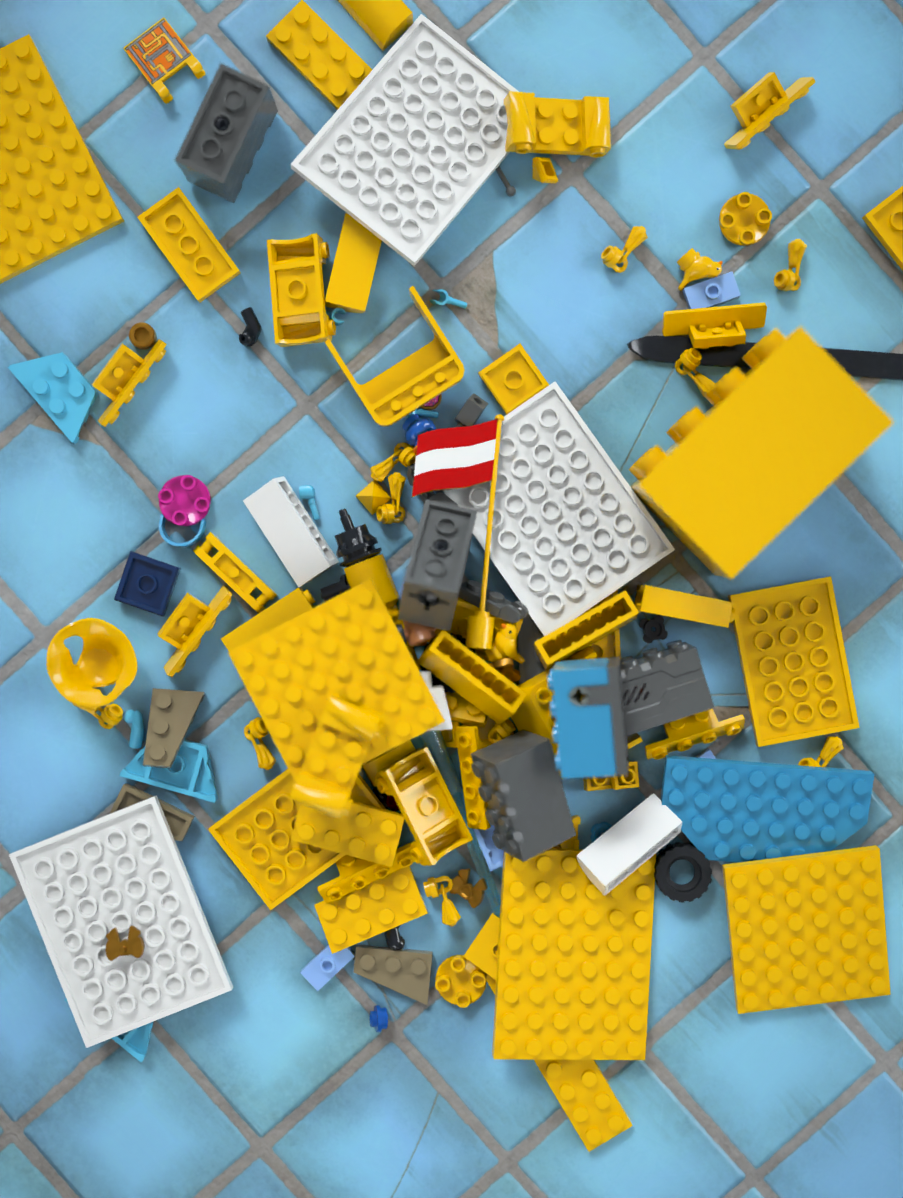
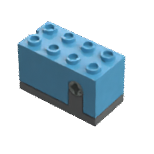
[548,657,629,779]

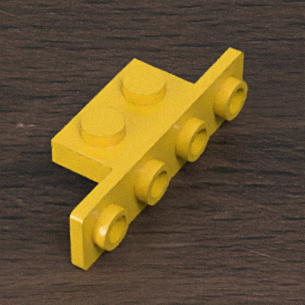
[724,72,816,150]
[662,303,767,349]
[91,339,167,427]
[157,586,232,678]
[645,708,745,760]
[455,726,490,830]
[317,843,415,903]

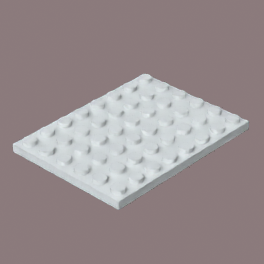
[291,14,519,266]
[442,382,675,636]
[9,795,233,1048]

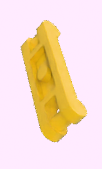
[193,532,277,613]

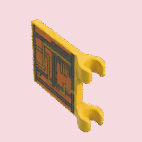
[123,17,206,104]

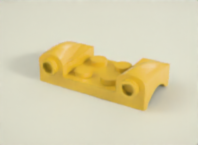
[504,91,611,158]
[267,233,336,347]
[289,695,384,819]
[375,747,473,866]

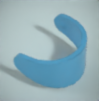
[159,514,206,547]

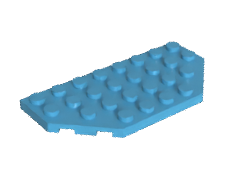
[660,755,875,862]

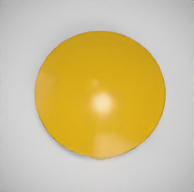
[719,192,772,246]
[435,955,486,1008]

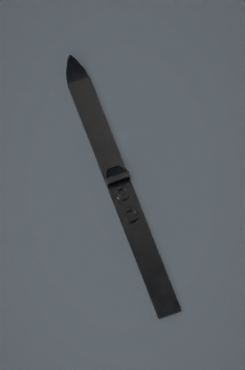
[627,335,903,380]

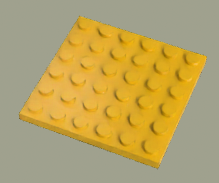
[228,579,445,782]
[722,845,891,1014]

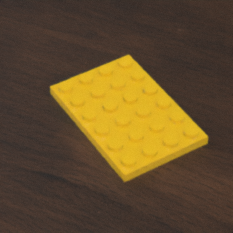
[728,576,860,747]
[208,768,387,910]

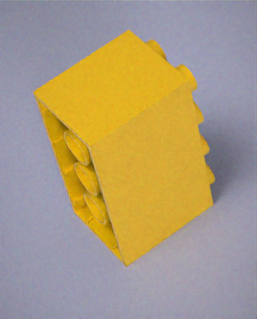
[628,326,894,579]

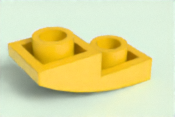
[362,740,416,787]
[583,761,639,791]

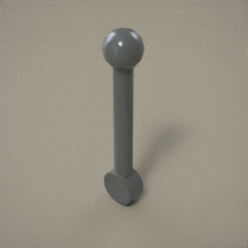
[496,166,516,197]

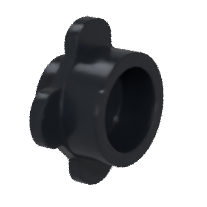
[639,615,668,643]

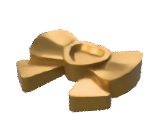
[488,658,521,683]
[449,868,487,908]
[106,926,145,961]

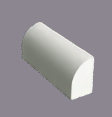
[243,476,339,587]
[577,793,682,896]

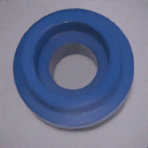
[369,1005,388,1032]

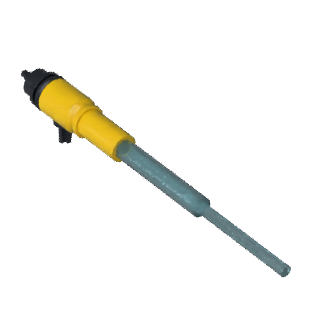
[320,508,501,914]

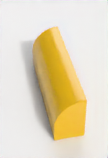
[337,0,413,51]
[325,213,382,313]
[534,590,639,671]
[416,630,527,724]

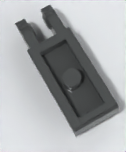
[458,580,529,623]

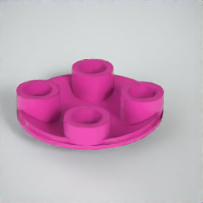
[158,475,211,526]

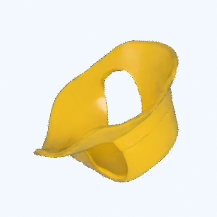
[46,618,137,707]

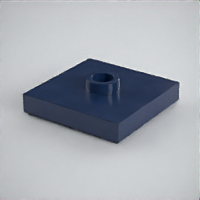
[114,551,181,616]

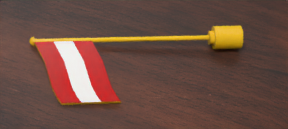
[412,414,505,650]

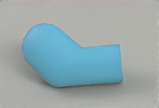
[124,709,144,749]

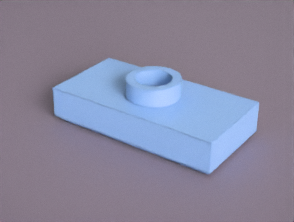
[682,272,741,309]
[474,824,504,871]
[300,944,355,991]

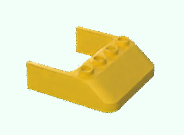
[325,286,464,427]
[511,646,643,779]

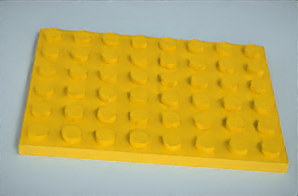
[0,34,124,284]
[492,849,656,1060]

